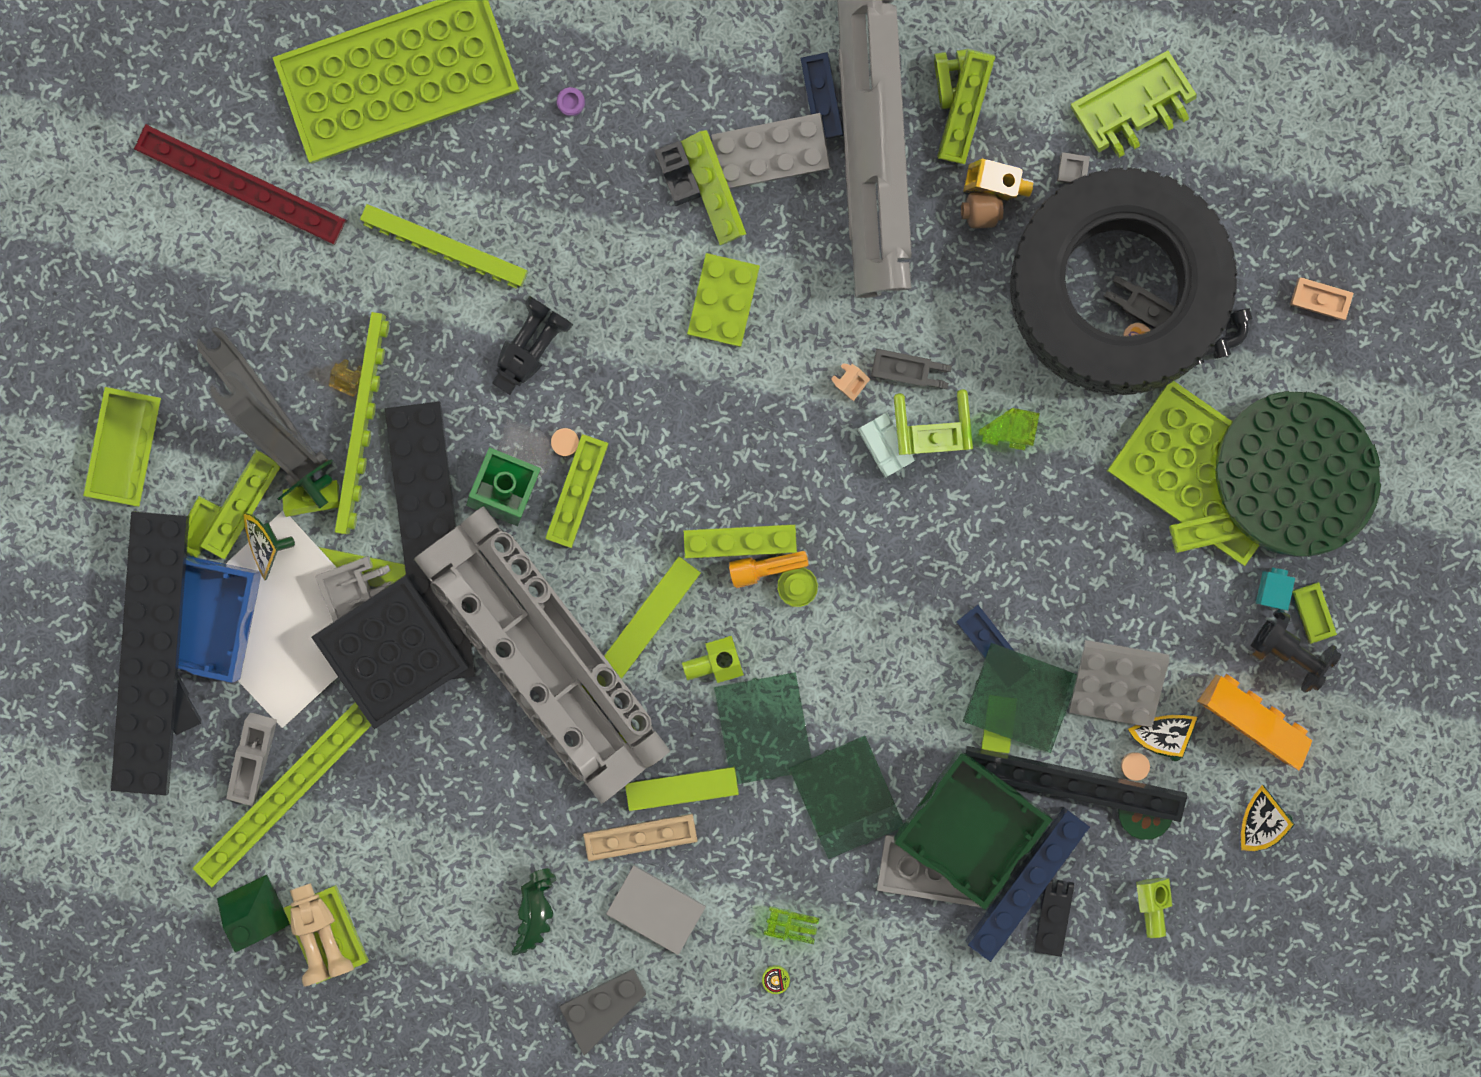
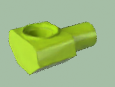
[682,636,744,683]
[1136,877,1173,938]

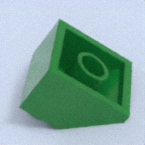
[466,447,541,527]

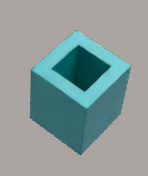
[1255,567,1295,610]

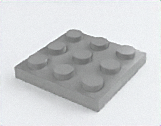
[1069,640,1169,727]

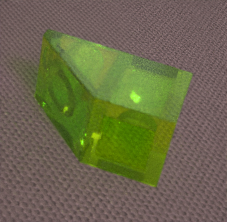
[976,408,1040,451]

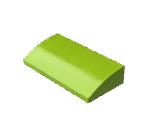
[83,387,161,507]

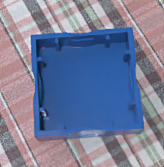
[178,556,261,683]

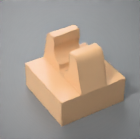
[832,363,870,401]

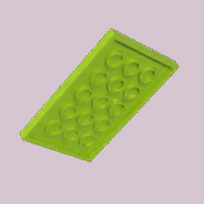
[1106,381,1259,566]

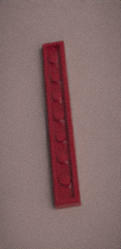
[134,124,347,245]

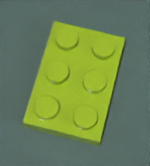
[687,253,760,347]
[284,885,369,984]

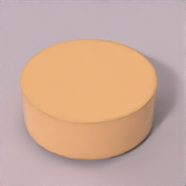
[551,428,579,456]
[1121,752,1150,781]

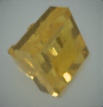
[329,359,362,397]

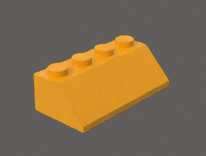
[1197,674,1313,770]

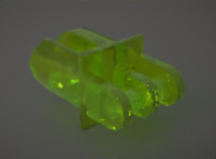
[763,906,820,945]

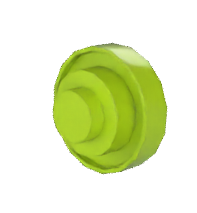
[777,568,818,607]

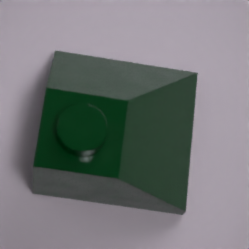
[217,874,290,953]

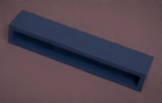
[965,807,1090,962]

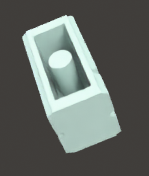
[857,413,915,477]

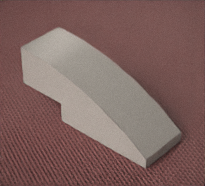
[226,713,277,806]

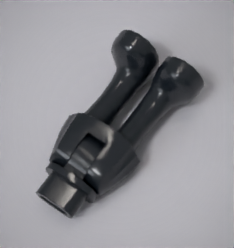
[492,295,574,395]

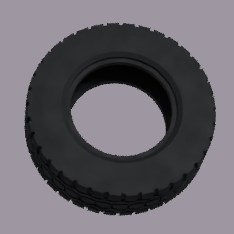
[1010,168,1237,395]

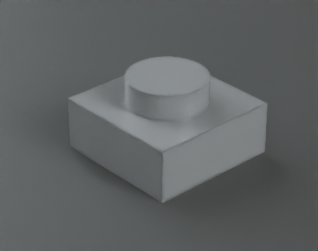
[1057,153,1090,183]

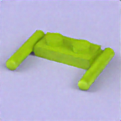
[894,389,973,455]

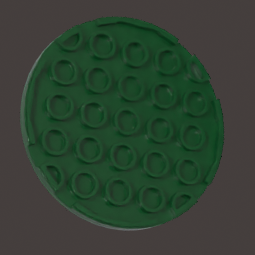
[1216,391,1381,557]

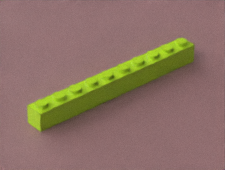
[360,204,528,289]

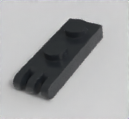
[1033,879,1074,957]

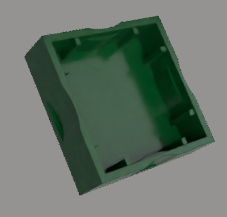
[893,749,1052,910]

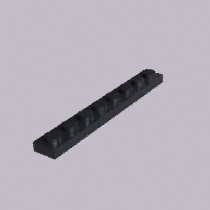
[965,746,1187,822]

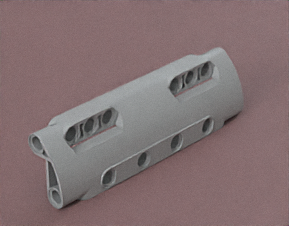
[837,0,911,298]
[414,506,670,804]

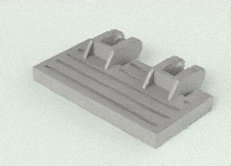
[315,556,395,622]

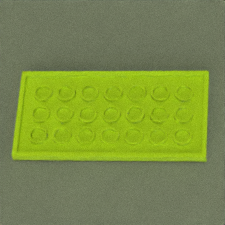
[272,0,520,164]

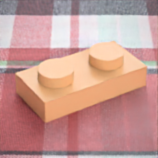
[1290,277,1354,321]

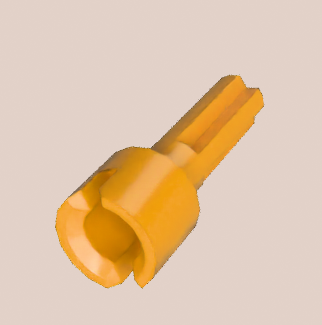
[729,551,809,588]

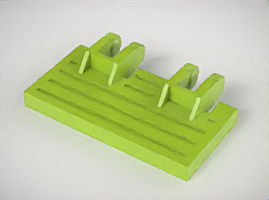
[1071,50,1197,158]

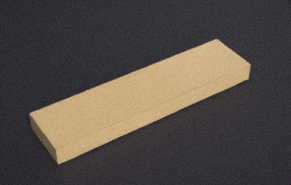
[583,814,698,861]

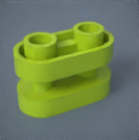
[934,49,967,109]

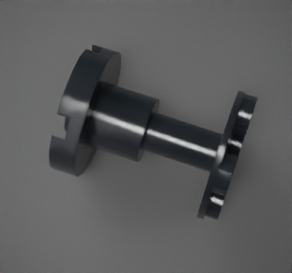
[1248,609,1341,693]

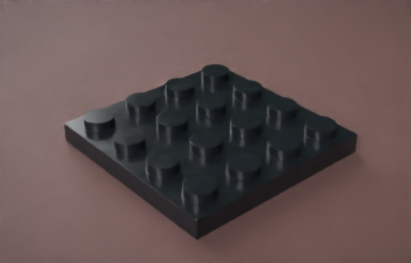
[311,574,468,729]

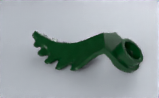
[511,868,556,956]

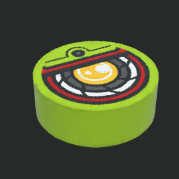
[762,965,790,994]

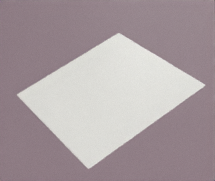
[226,511,338,728]

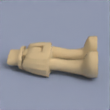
[290,883,354,987]

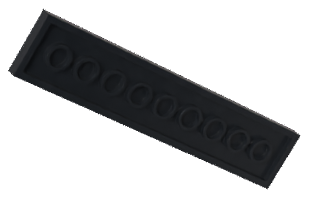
[384,401,476,679]
[111,511,190,796]

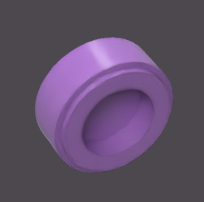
[557,87,585,116]

